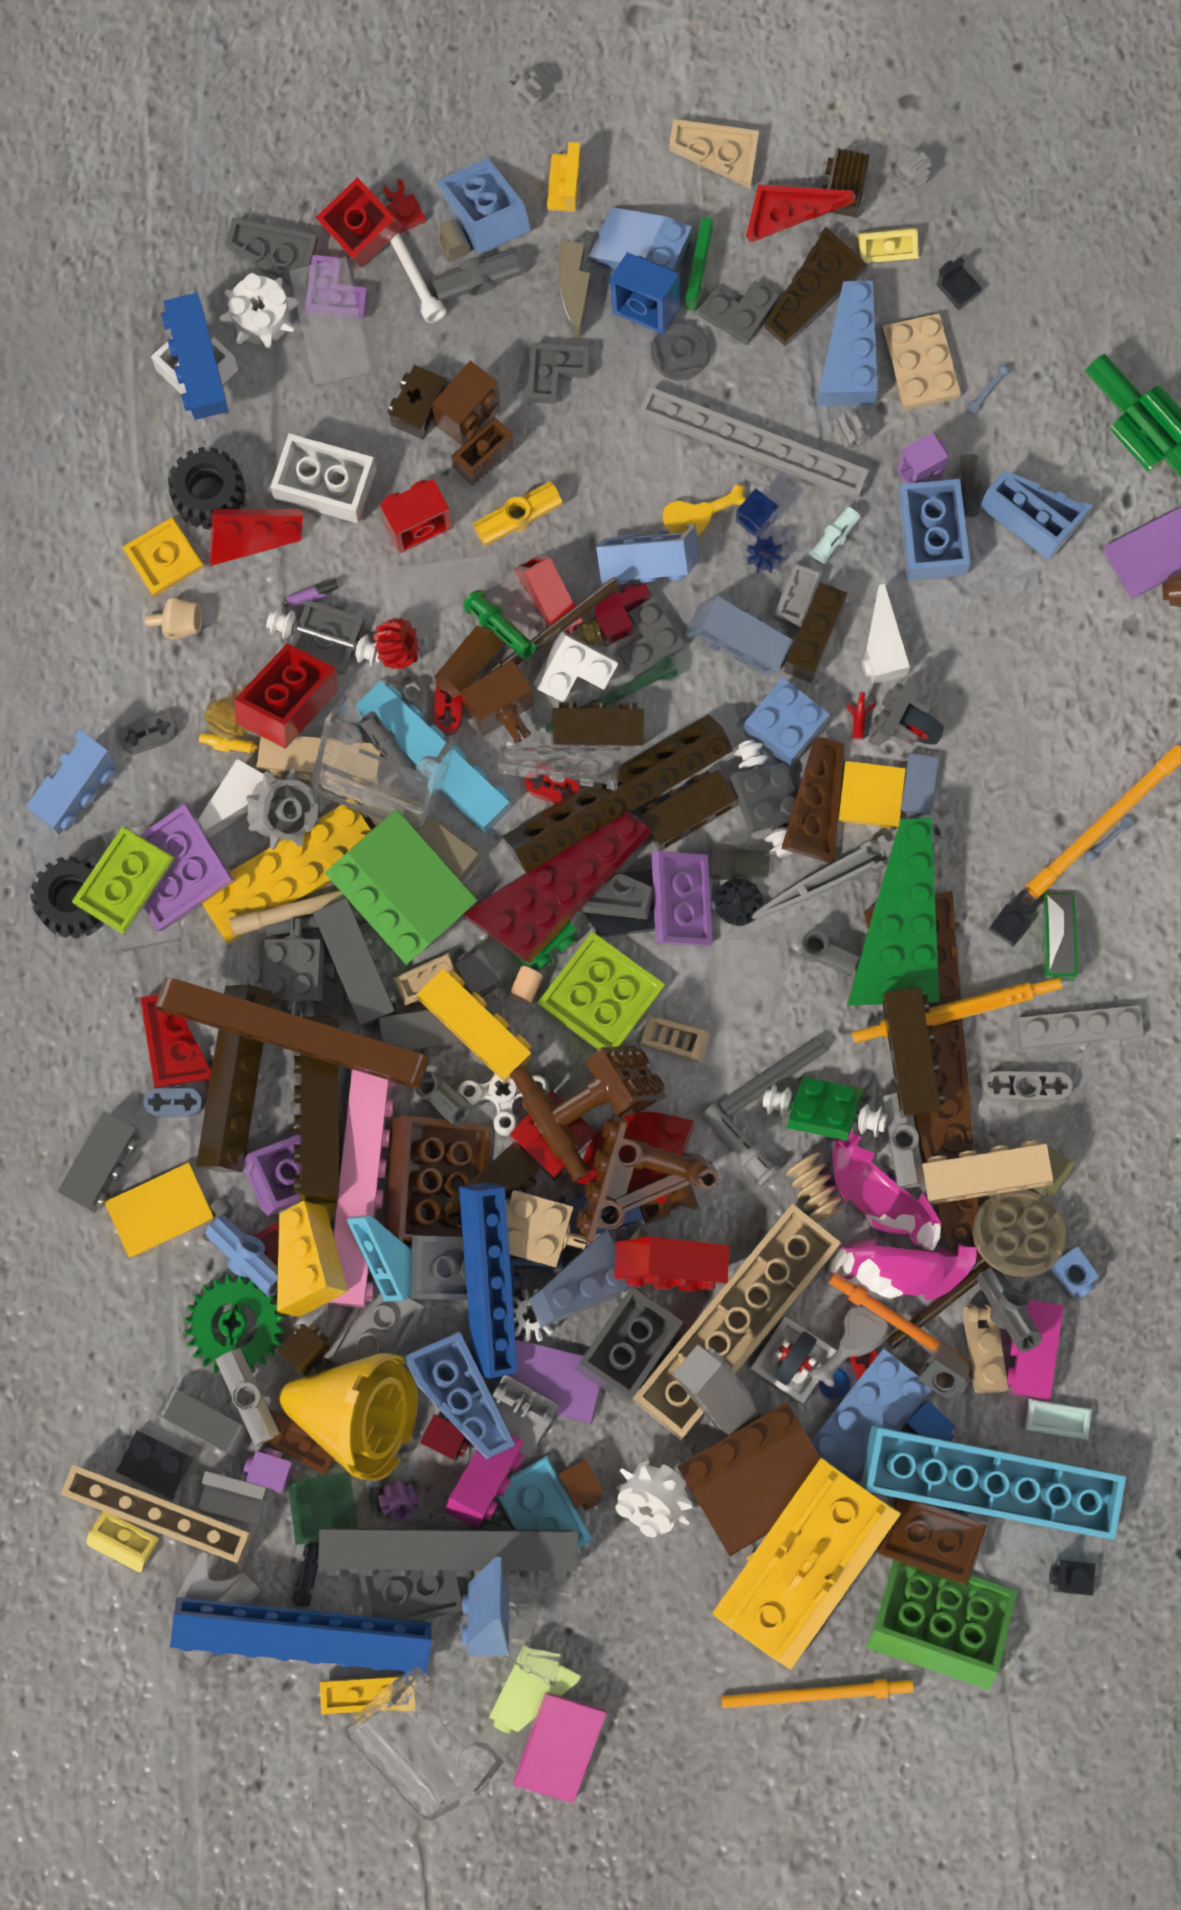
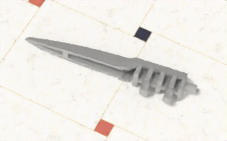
[752,810,957,919]

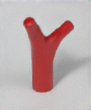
[846,691,875,740]

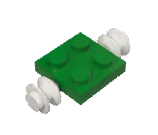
[763,1077,888,1141]

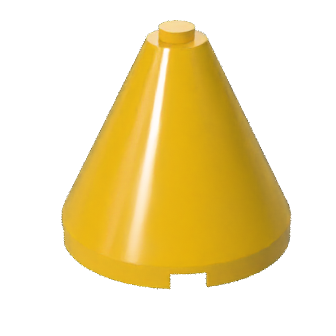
[278,1353,418,1482]

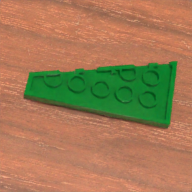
[846,818,939,1006]

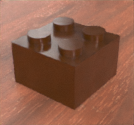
[432,360,500,446]

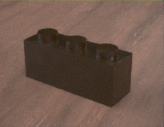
[784,582,847,683]
[551,702,644,746]
[641,769,738,851]

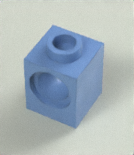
[1050,1246,1099,1298]

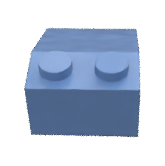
[437,158,531,254]
[588,207,692,273]
[462,1557,510,1656]

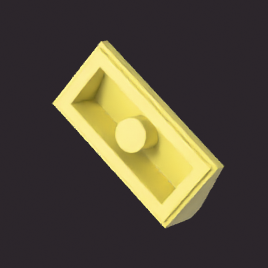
[857,226,919,263]
[86,1511,159,1573]

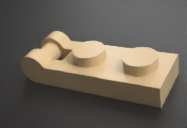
[963,1304,1008,1394]

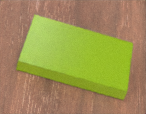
[72,826,175,936]

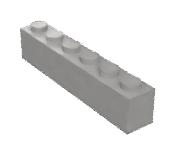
[672,1345,762,1437]

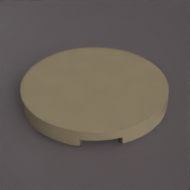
[972,1190,1067,1277]

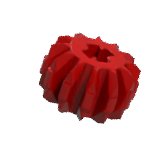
[373,618,421,670]

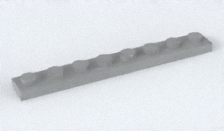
[638,386,869,500]

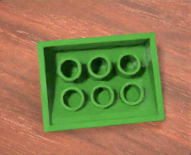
[325,809,478,965]
[866,1561,1017,1690]

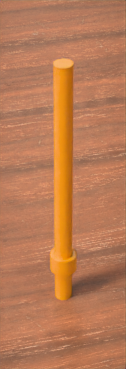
[721,1678,914,1708]

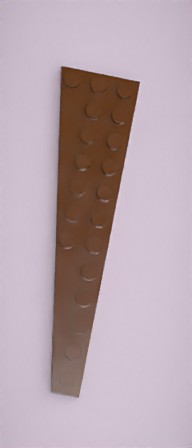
[863,891,983,1262]

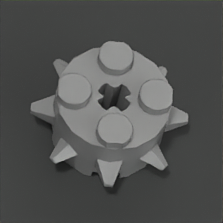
[246,768,320,850]

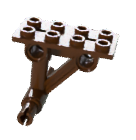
[509,1046,666,1182]
[576,1113,719,1243]

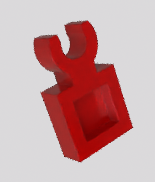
[383,178,426,234]

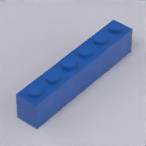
[459,1182,518,1378]

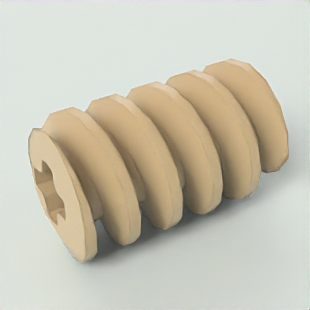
[786,1152,846,1222]

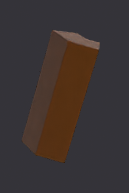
[434,625,504,698]

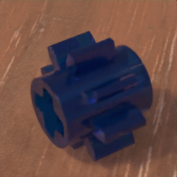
[747,536,782,574]

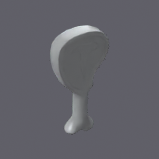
[811,1306,889,1386]

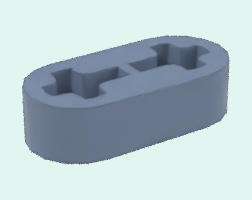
[143,1088,203,1118]

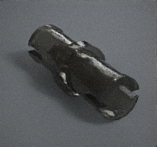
[960,454,981,517]

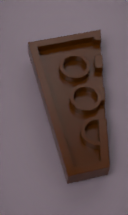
[781,737,844,862]

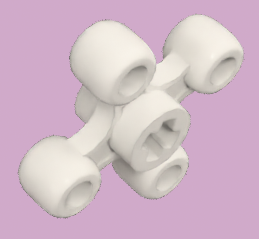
[458,1073,549,1137]

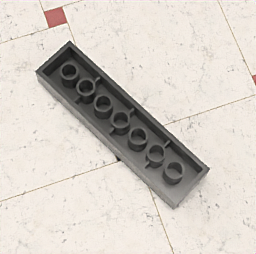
[318,1528,578,1578]

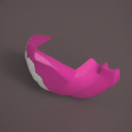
[832,1131,941,1251]
[826,1238,978,1301]

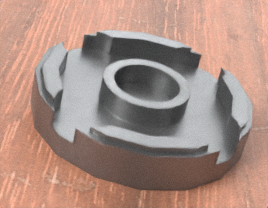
[651,322,709,381]

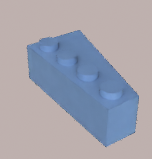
[816,281,878,406]

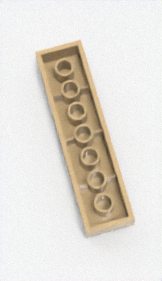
[633,1203,841,1441]

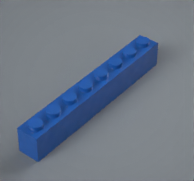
[170,1597,432,1674]

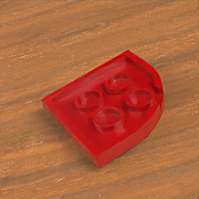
[577,1112,694,1203]

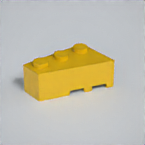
[277,1201,348,1317]

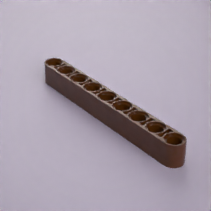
[155,977,430,1088]

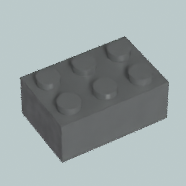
[575,1287,683,1405]

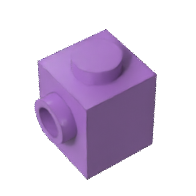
[243,1447,295,1494]

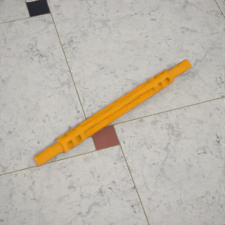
[851,977,1062,1044]

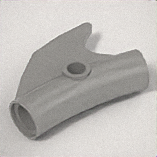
[178,1551,261,1665]

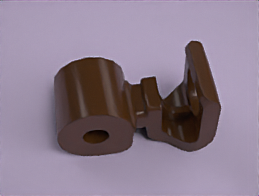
[640,1184,700,1224]

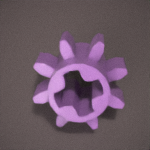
[378,1481,419,1520]

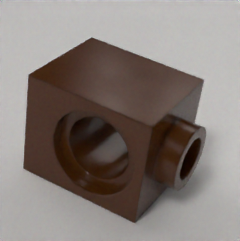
[558,1459,604,1511]

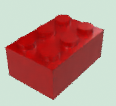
[234,643,337,749]
[614,1236,729,1292]

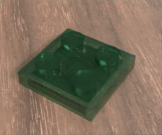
[287,1472,358,1545]

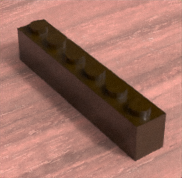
[196,984,272,1172]
[293,1016,339,1203]

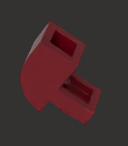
[596,583,650,646]

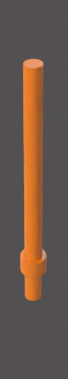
[828,1273,972,1377]

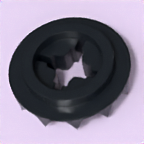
[715,878,763,926]

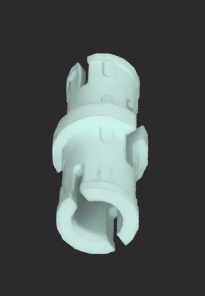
[810,507,861,564]

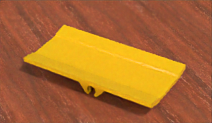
[712,1457,901,1670]

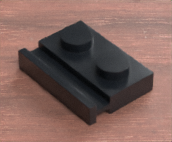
[116,1430,194,1499]

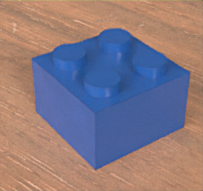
[610,252,680,335]

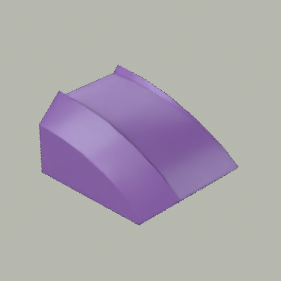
[244,1135,299,1216]

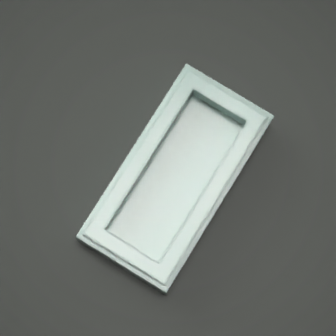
[1024,1399,1092,1441]

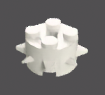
[220,273,299,348]
[615,1461,694,1538]

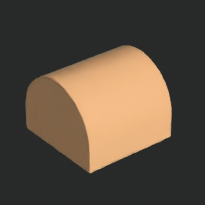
[508,966,543,1005]

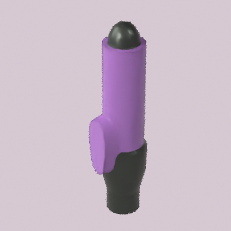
[282,579,339,608]

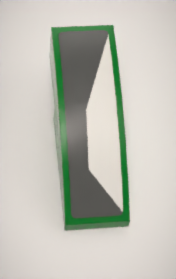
[1042,892,1077,982]

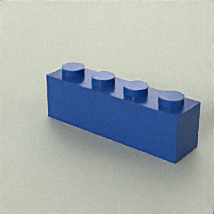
[161,292,229,420]

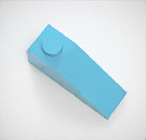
[346,1215,412,1302]

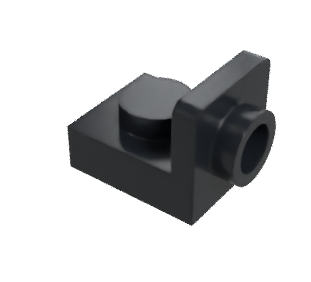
[937,257,982,310]
[1049,1559,1096,1596]

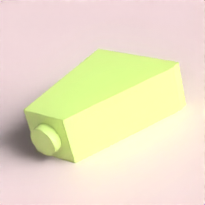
[489,1646,581,1735]

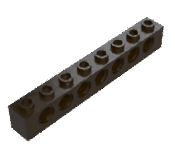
[502,714,733,874]

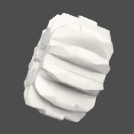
[512,1289,558,1342]

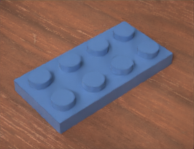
[811,1348,932,1484]

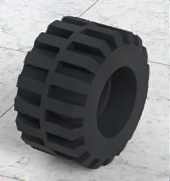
[168,447,246,529]
[30,856,103,939]

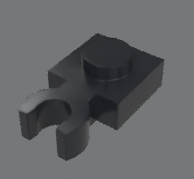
[988,890,1040,947]

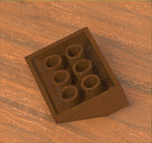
[384,1115,491,1245]
[677,1402,820,1557]

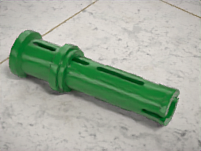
[463,590,536,659]

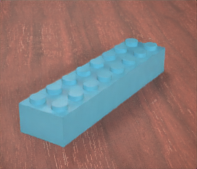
[860,1425,1126,1540]

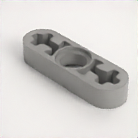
[981,1071,1073,1102]

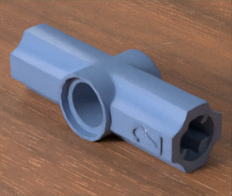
[205,1215,278,1297]

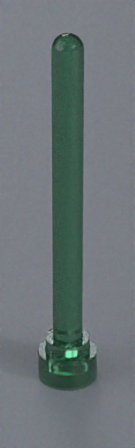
[545,655,679,734]

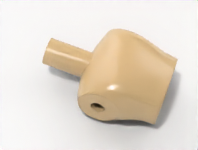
[145,598,202,640]

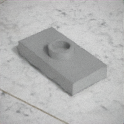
[773,563,822,628]

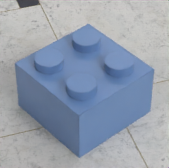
[743,678,830,769]

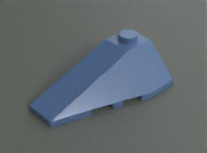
[404,1332,515,1459]

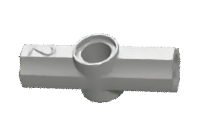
[883,1093,925,1189]
[215,1348,280,1446]

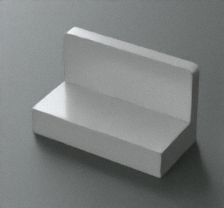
[198,1471,269,1525]

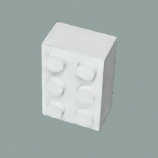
[270,434,376,524]

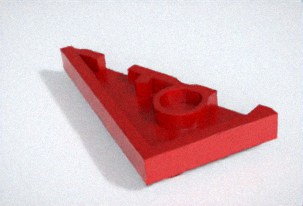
[746,185,856,242]

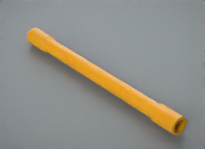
[1025,745,1181,899]

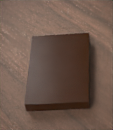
[877,1498,989,1586]

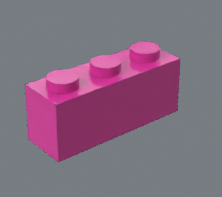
[1006,1299,1064,1401]
[444,1434,525,1529]

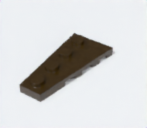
[764,226,867,346]

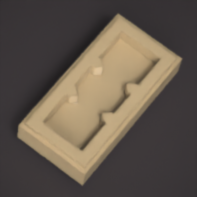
[393,953,458,1007]

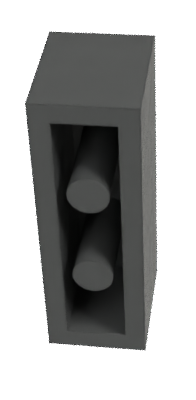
[57,1110,140,1213]

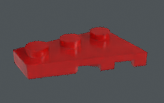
[140,994,212,1089]

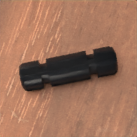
[293,1543,319,1607]

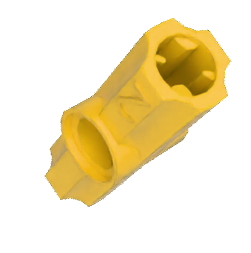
[472,481,563,547]

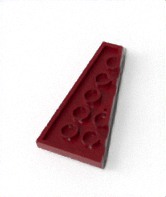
[463,812,651,964]

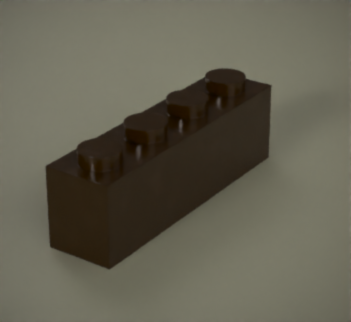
[881,987,945,1118]

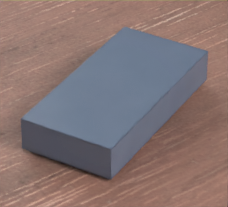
[901,753,939,816]

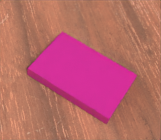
[512,1692,606,1803]

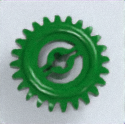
[183,1274,286,1374]

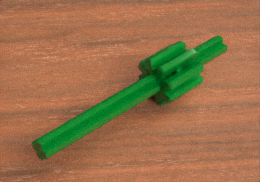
[1084,353,1181,479]

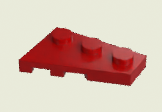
[209,509,303,566]

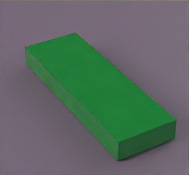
[685,217,713,311]

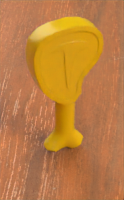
[662,484,748,537]

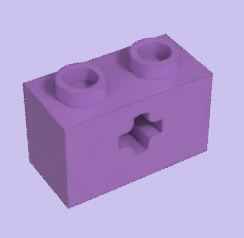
[897,433,949,484]

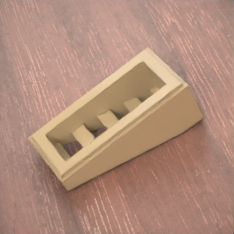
[639,1015,710,1064]

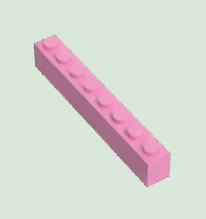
[328,1070,396,1309]

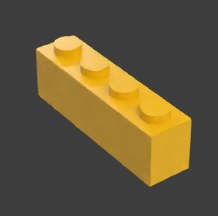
[417,968,532,1084]

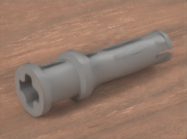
[701,1103,781,1187]

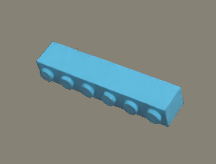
[355,680,511,835]

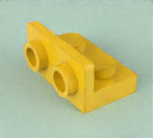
[547,142,580,212]

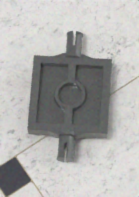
[262,918,325,1016]

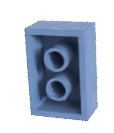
[897,479,970,581]

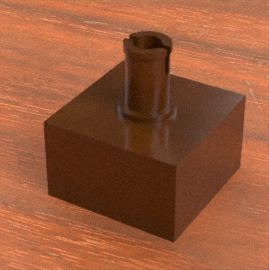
[461,660,533,744]

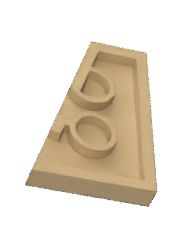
[669,119,759,189]

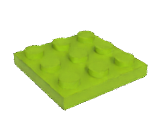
[537,931,665,1050]

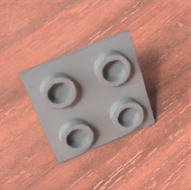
[492,1375,559,1458]

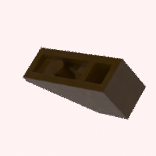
[443,1142,540,1214]

